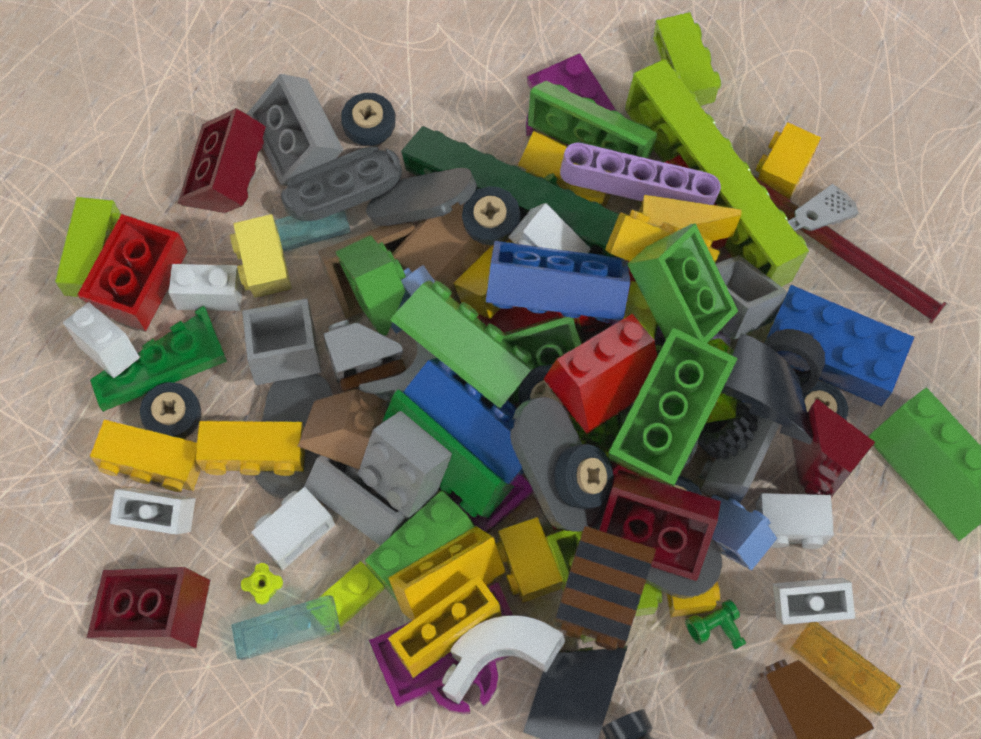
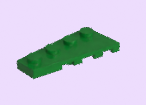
[90,306,227,412]

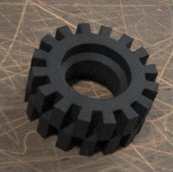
[698,394,758,460]

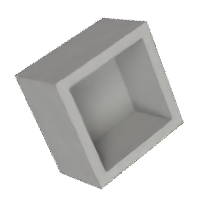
[716,255,787,339]
[242,299,321,385]
[358,411,452,518]

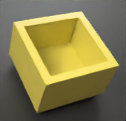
[230,214,292,298]

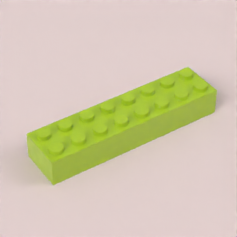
[625,59,809,287]

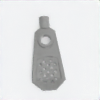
[788,184,859,231]

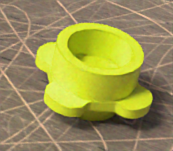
[241,563,283,605]

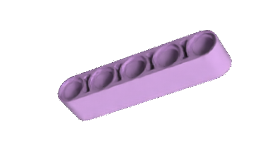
[560,143,721,205]

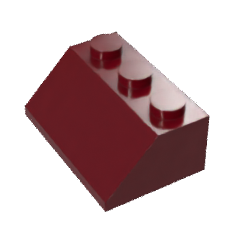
[178,108,266,213]
[791,399,875,498]
[599,469,721,581]

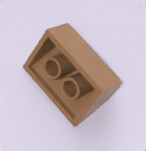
[392,202,492,299]
[317,222,415,319]

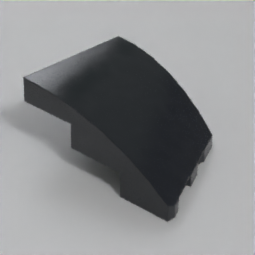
[721,333,814,444]
[523,645,628,739]

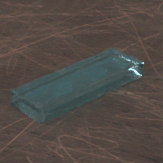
[275,210,351,252]
[231,595,340,660]

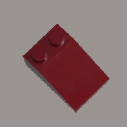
[86,567,211,649]

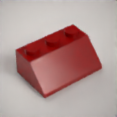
[77,214,188,332]
[544,314,658,434]

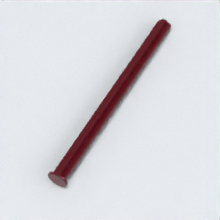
[753,175,947,324]

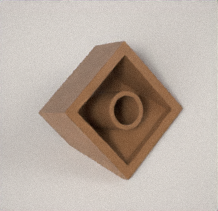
[298,389,387,469]

